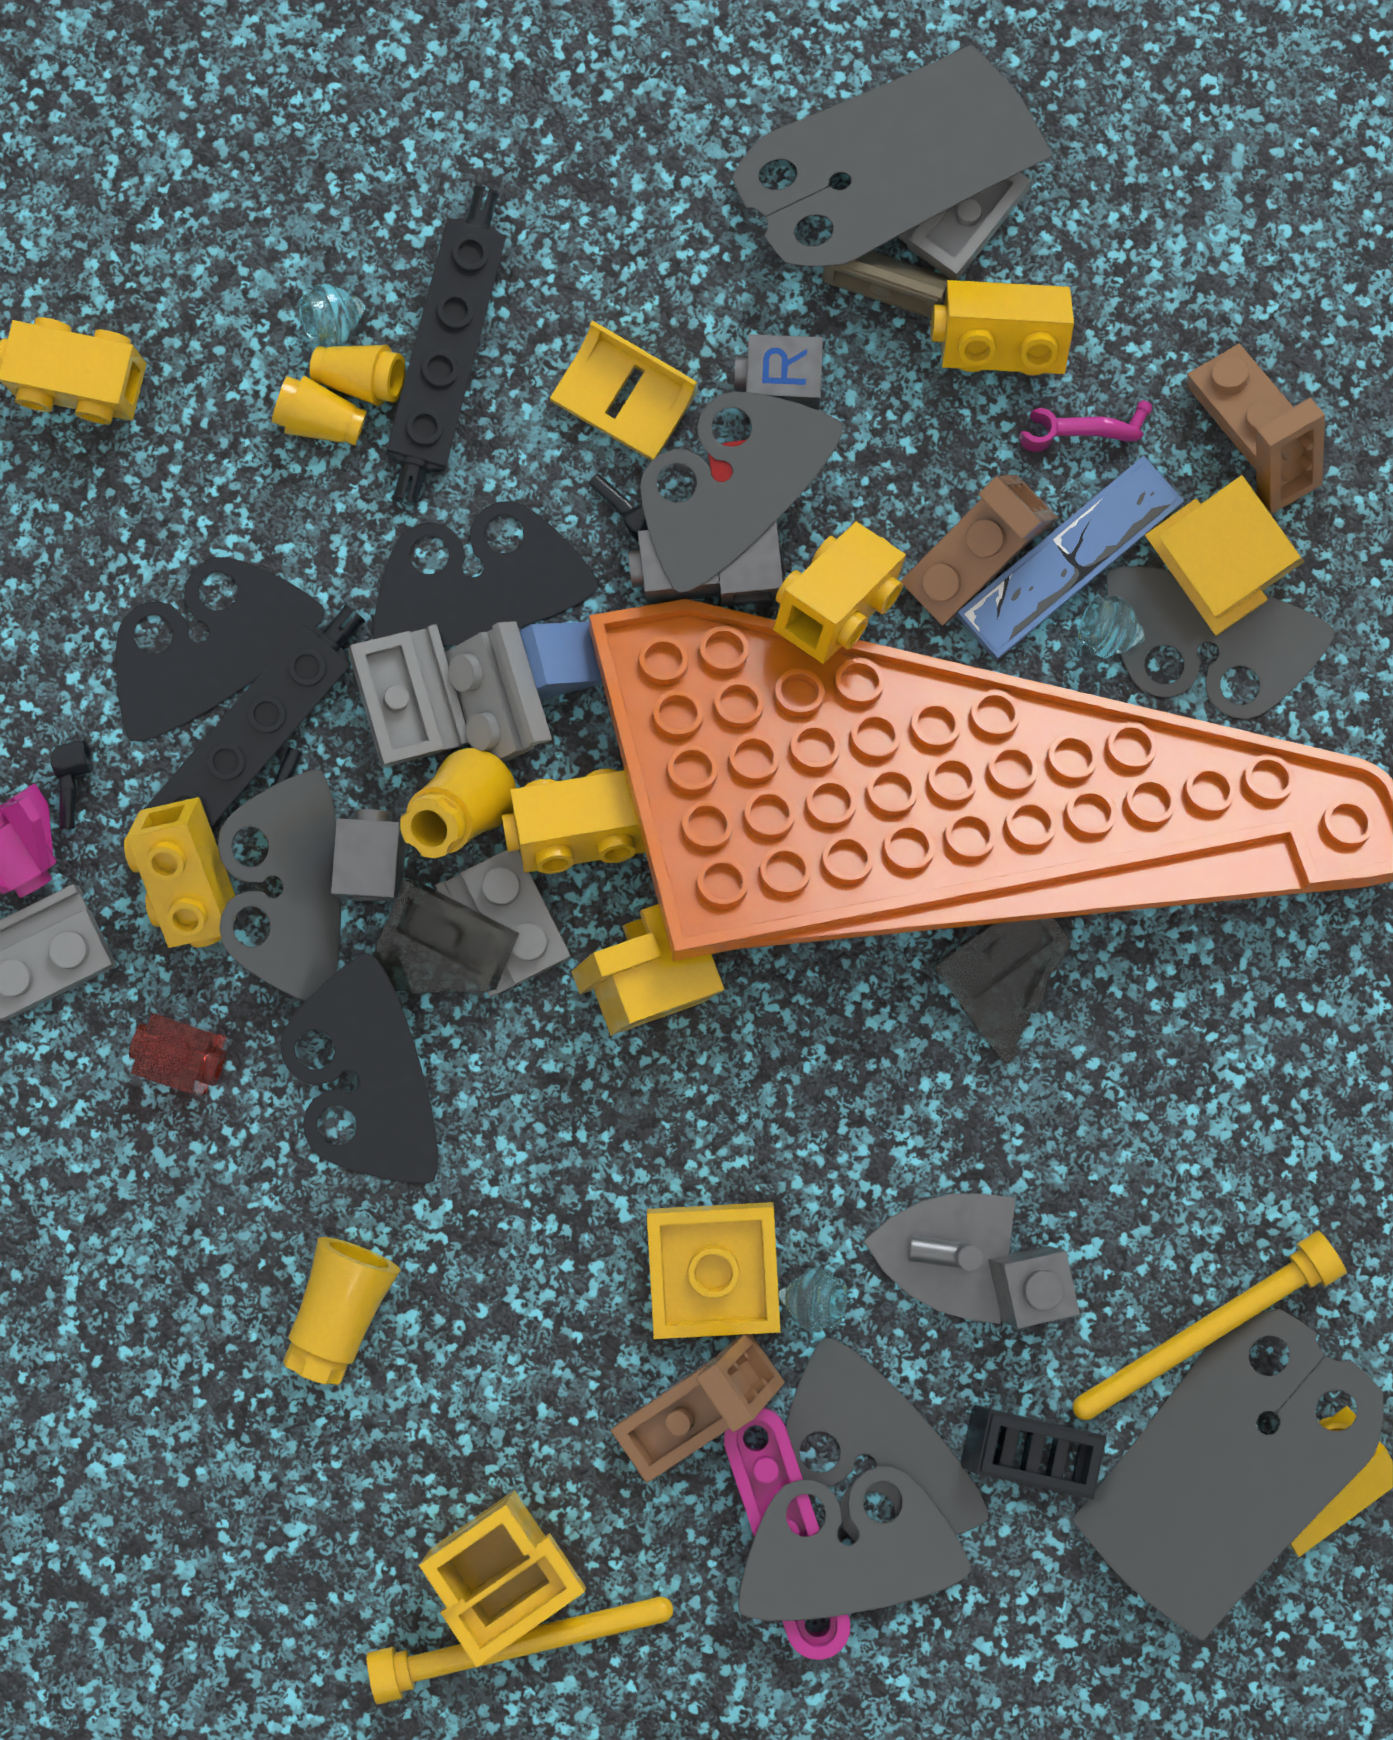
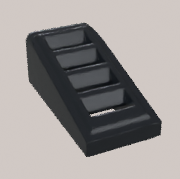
[961,1405,1107,1500]

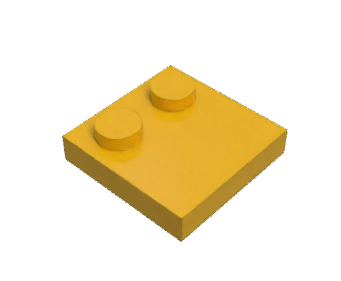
[647,1202,780,1339]

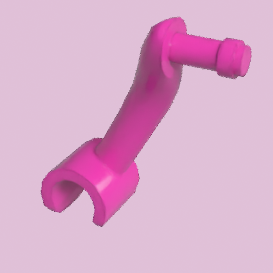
[1019,400,1152,452]

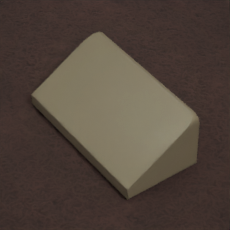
[822,251,949,318]

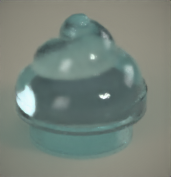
[299,283,366,346]
[1078,596,1145,658]
[779,1267,847,1333]

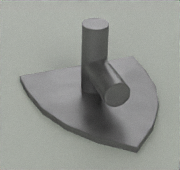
[863,1193,1016,1324]

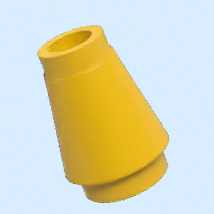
[310,345,406,406]
[272,375,367,446]

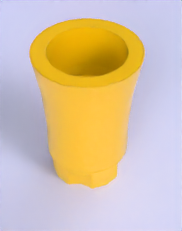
[400,748,516,858]
[283,1237,401,1385]

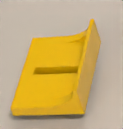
[550,320,699,461]

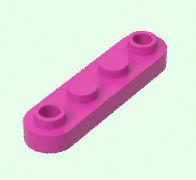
[724,1406,850,1660]

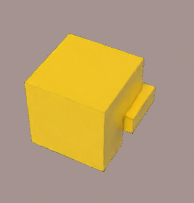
[1145,475,1305,636]
[571,904,725,1036]
[419,1490,586,1668]

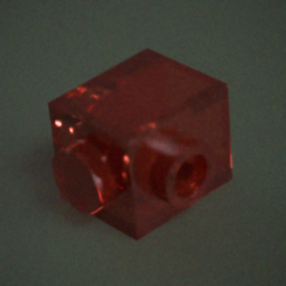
[129,1013,227,1095]

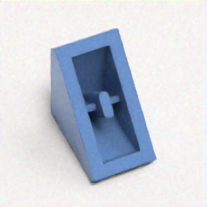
[519,622,603,700]

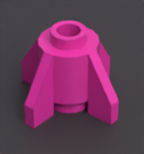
[0,784,57,898]

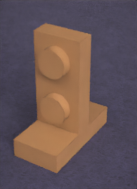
[1187,343,1325,514]
[901,474,1059,626]
[610,1334,785,1483]

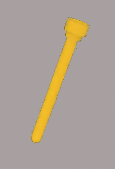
[1072,1230,1347,1420]
[367,1596,673,1705]

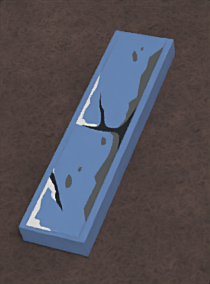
[956,456,1184,662]

